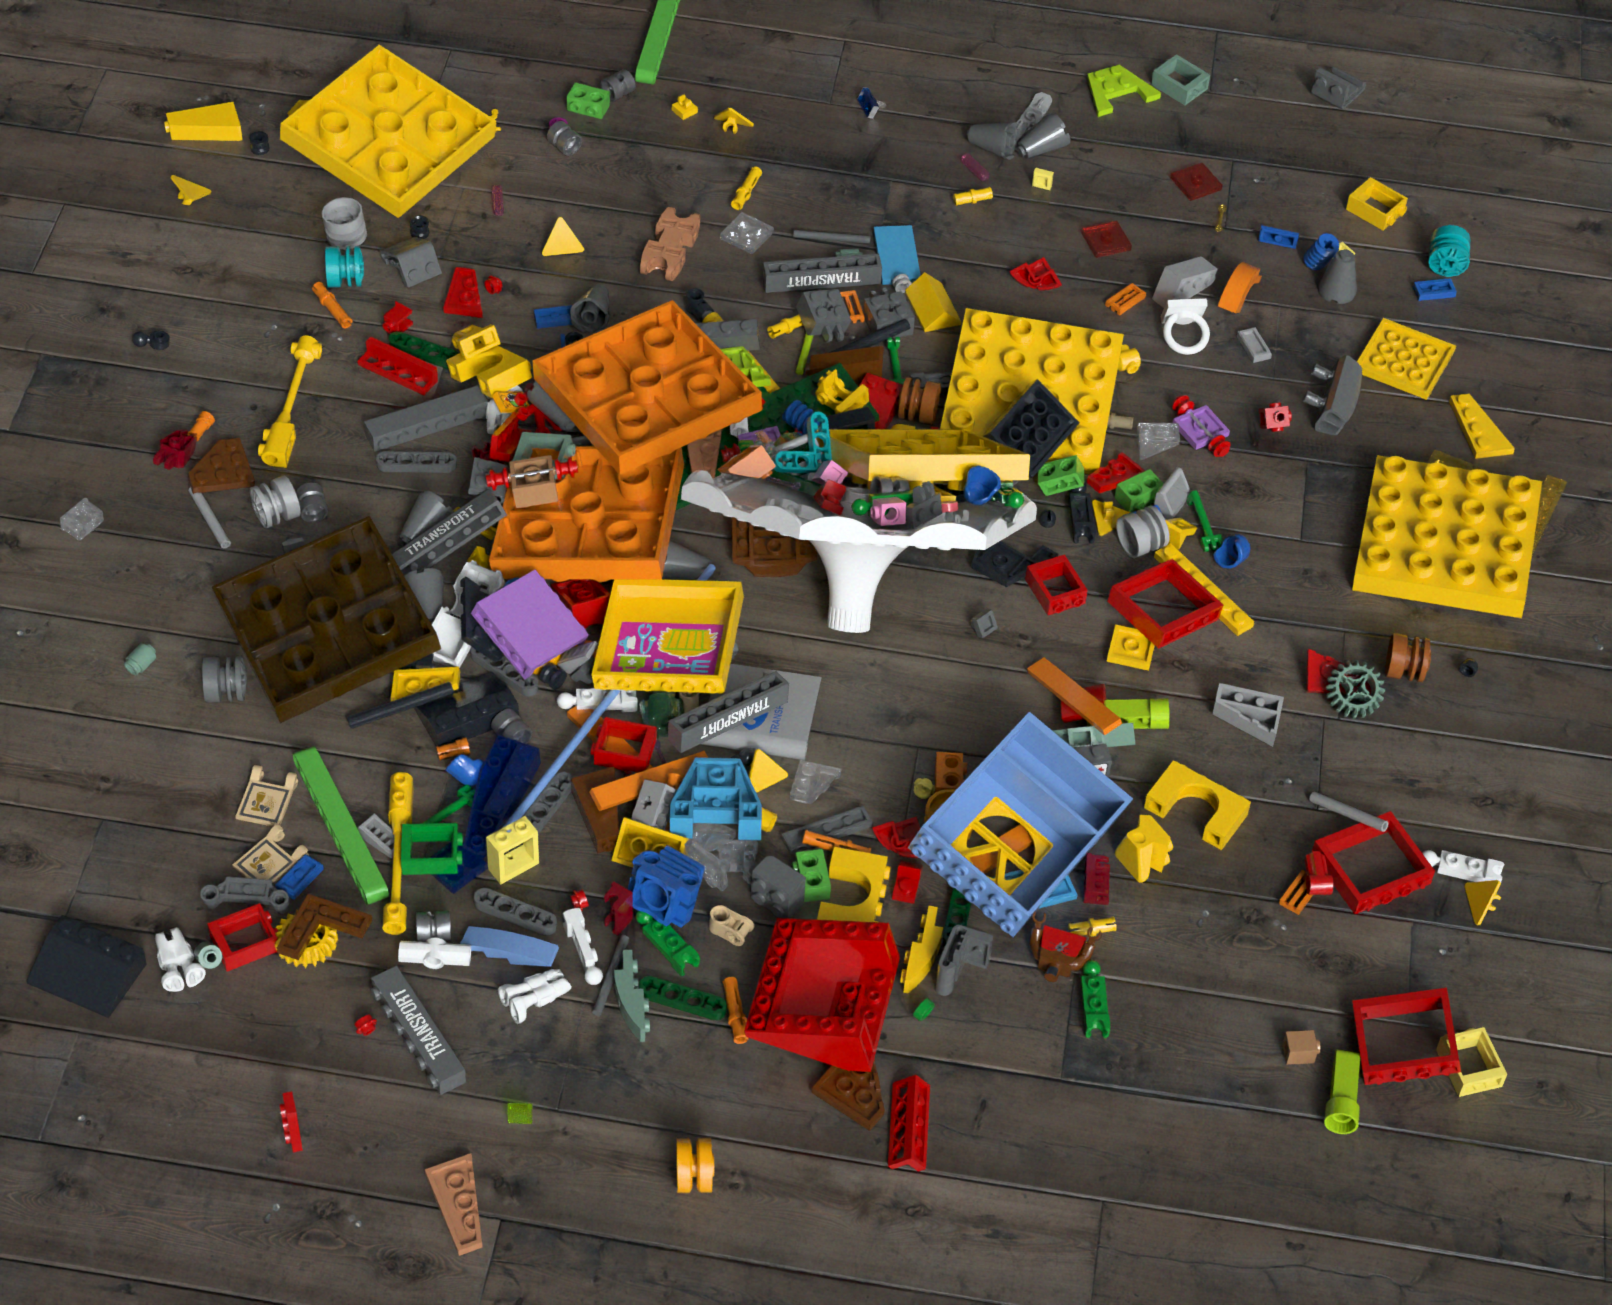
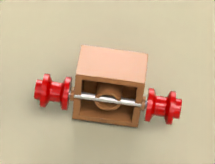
[486,455,578,508]

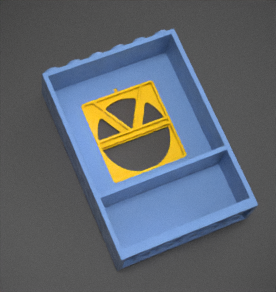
[908,712,1133,937]

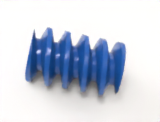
[1303,233,1340,270]
[782,400,821,435]

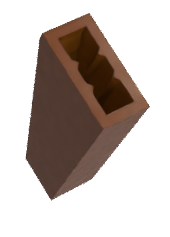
[805,346,884,387]
[571,766,619,854]

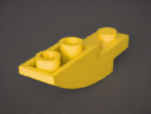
[900,906,943,993]

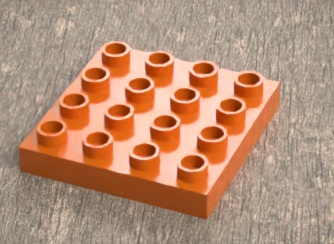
[533,300,762,475]
[489,446,684,582]

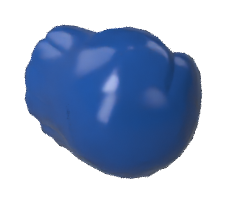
[963,466,1001,505]
[1214,534,1251,569]
[445,754,486,786]

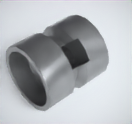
[600,69,636,102]
[547,121,582,156]
[870,476,910,494]
[296,483,328,523]
[491,708,532,750]
[416,910,451,942]

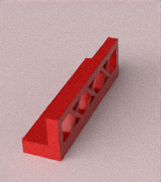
[358,336,438,396]
[489,412,532,462]
[888,1075,930,1172]

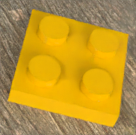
[1107,624,1155,671]

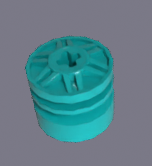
[1429,225,1471,277]
[325,246,364,288]

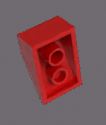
[859,373,903,429]
[551,579,611,629]

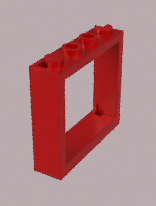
[1107,559,1224,649]
[1312,811,1435,915]
[1352,987,1461,1085]

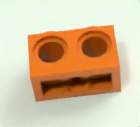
[935,752,967,793]

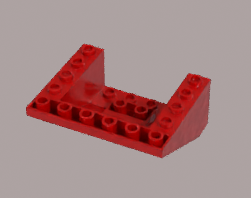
[744,918,900,1072]

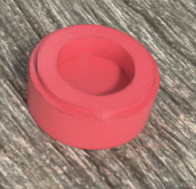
[941,501,958,513]

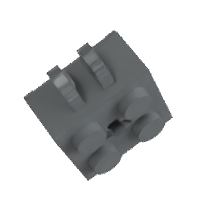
[863,288,915,340]
[796,289,851,342]
[742,856,806,919]

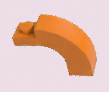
[1218,262,1262,313]

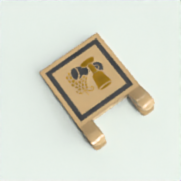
[236,765,298,827]
[232,824,309,885]

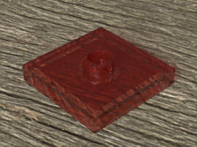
[1170,163,1223,201]
[1081,221,1132,258]

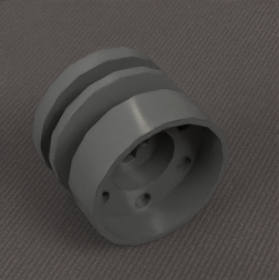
[202,655,247,703]

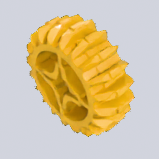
[275,910,338,968]

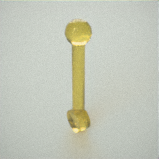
[1215,205,1227,232]

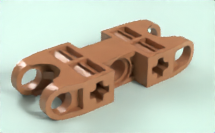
[640,207,700,281]

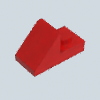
[813,479,847,516]
[892,861,923,904]

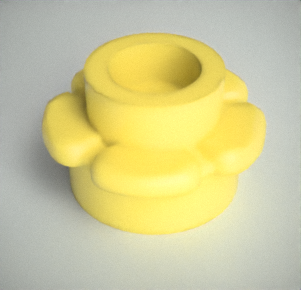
[914,778,935,799]

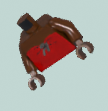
[1029,911,1102,982]

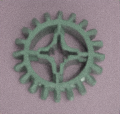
[1325,660,1385,719]

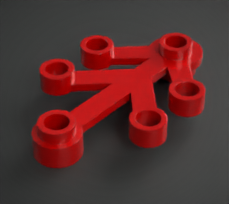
[514,383,562,434]

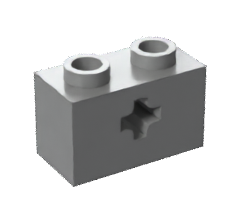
[631,780,677,830]

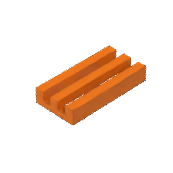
[1105,283,1146,316]
[840,290,865,323]
[1279,870,1313,915]

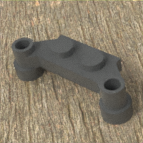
[200,877,290,914]

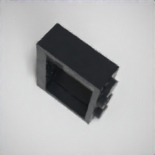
[826,406,875,429]

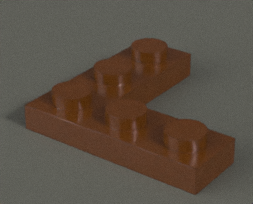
[277,894,373,960]

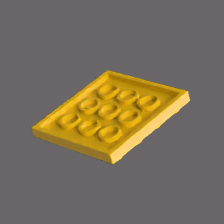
[1357,318,1456,400]

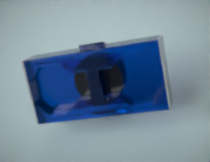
[857,87,886,119]

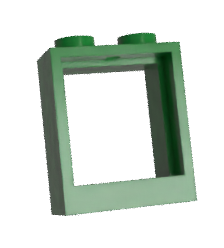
[401,823,463,875]

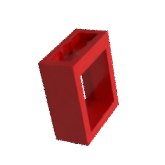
[1025,554,1088,615]
[591,717,657,773]
[207,903,279,972]

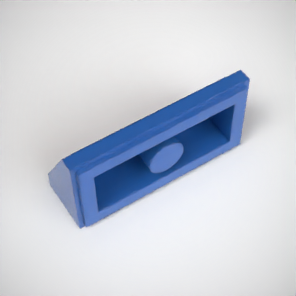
[1258,225,1299,249]

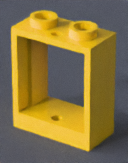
[1346,177,1408,231]

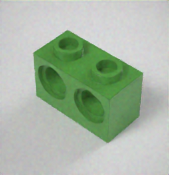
[567,83,610,119]
[1038,455,1084,496]
[1115,469,1164,513]
[792,849,831,902]

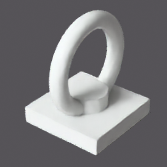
[1161,299,1210,355]

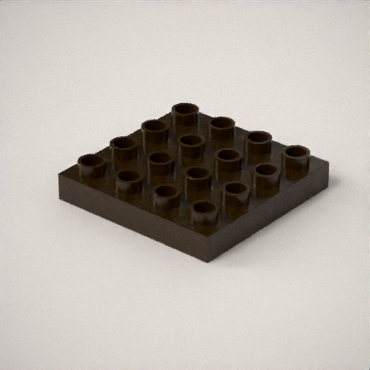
[212,516,441,723]

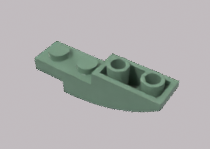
[1053,723,1135,748]
[614,950,650,1042]

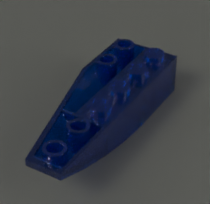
[462,735,541,859]

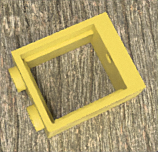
[486,816,539,885]
[1436,1027,1507,1097]

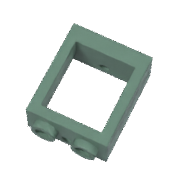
[1151,54,1210,105]
[513,432,576,479]

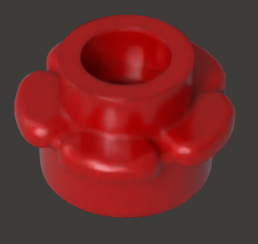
[484,276,502,295]
[570,889,589,911]
[354,1014,377,1036]

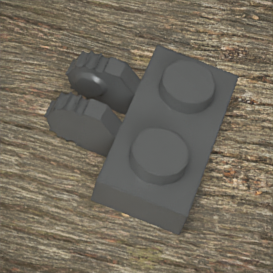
[906,481,942,529]

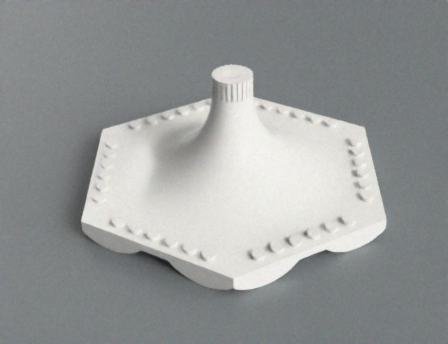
[681,455,1037,633]

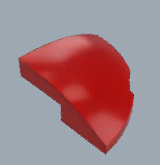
[1009,257,1062,290]
[872,816,921,858]

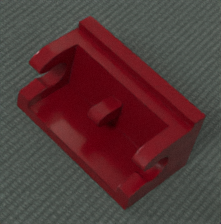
[1083,853,1110,905]
[604,881,633,936]

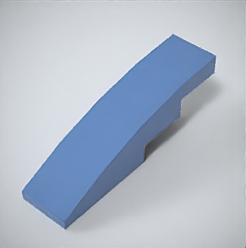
[460,926,559,967]

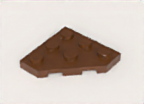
[188,438,255,494]
[812,1058,885,1131]

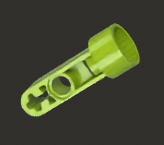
[1086,698,1169,729]
[1324,1049,1360,1134]

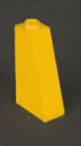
[164,102,242,141]

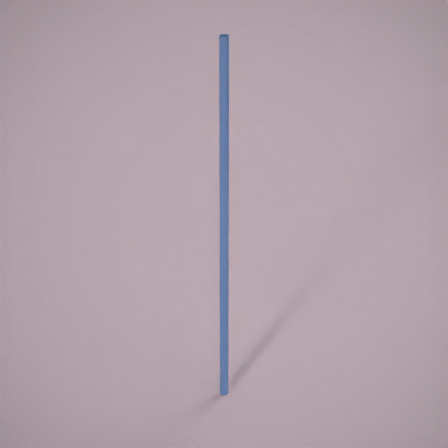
[501,564,716,832]

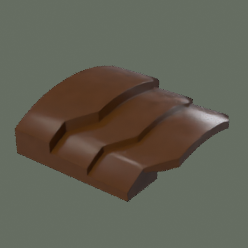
[732,517,817,577]

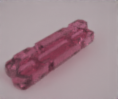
[961,153,990,181]
[492,185,504,216]

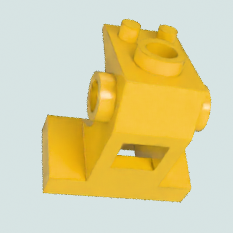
[452,324,501,360]
[815,369,869,414]

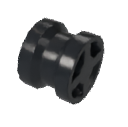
[249,131,270,155]
[409,215,430,239]
[539,662,567,690]

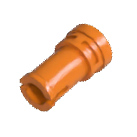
[188,411,215,442]
[436,737,470,760]

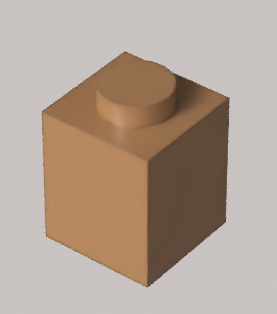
[1282,1030,1321,1065]

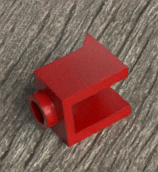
[382,301,413,333]

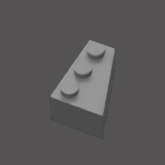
[1152,256,1218,308]
[1213,683,1284,747]

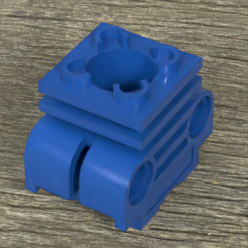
[628,845,705,928]

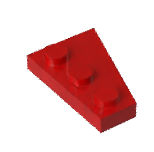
[443,267,483,318]
[1086,452,1145,493]
[279,1091,303,1153]

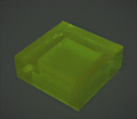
[507,1103,533,1124]

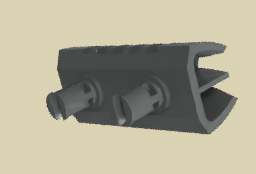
[1303,355,1362,435]

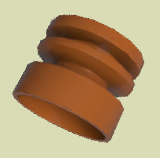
[898,377,941,425]
[1385,633,1431,683]

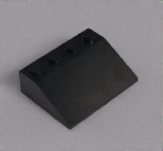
[982,379,1080,478]
[414,671,519,746]
[27,915,147,1018]

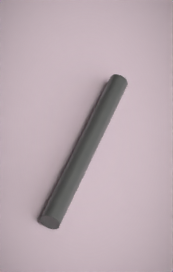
[793,230,870,244]
[592,935,629,1016]

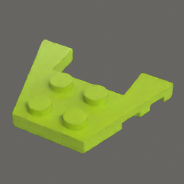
[1087,65,1161,117]
[720,346,771,387]

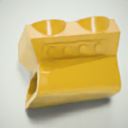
[1115,815,1173,883]

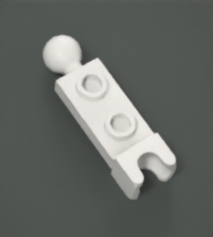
[557,688,638,712]
[1422,850,1504,882]
[562,908,603,985]

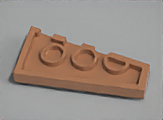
[687,429,722,478]
[425,1153,482,1256]

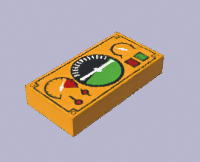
[492,391,529,413]

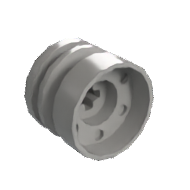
[322,197,367,250]
[250,475,301,528]
[1116,505,1169,558]

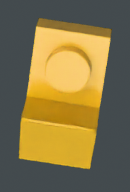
[1165,518,1197,550]

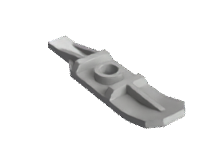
[1017,92,1052,140]

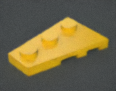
[390,667,460,702]

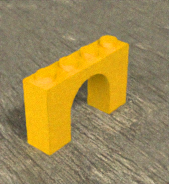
[446,342,533,398]
[1144,760,1251,850]
[817,847,891,922]

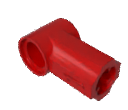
[1304,851,1333,895]

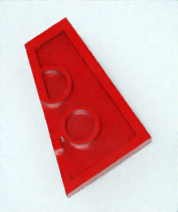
[1307,649,1371,696]

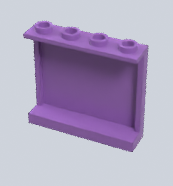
[471,570,588,680]

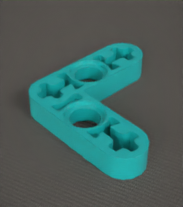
[772,412,832,473]

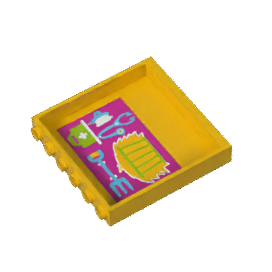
[592,579,744,693]

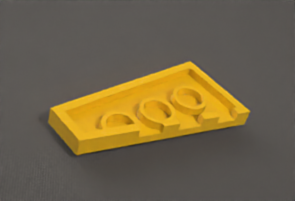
[1449,394,1515,459]

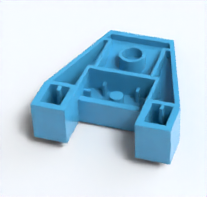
[670,757,762,840]

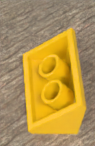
[905,272,961,332]
[611,817,688,868]

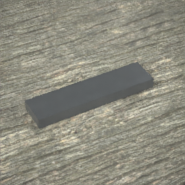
[781,806,873,855]

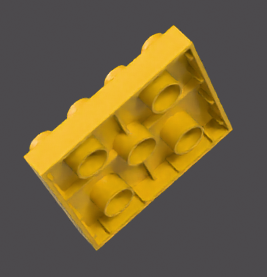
[280,45,496,218]
[940,308,1124,474]
[815,429,1030,491]
[1352,455,1542,618]

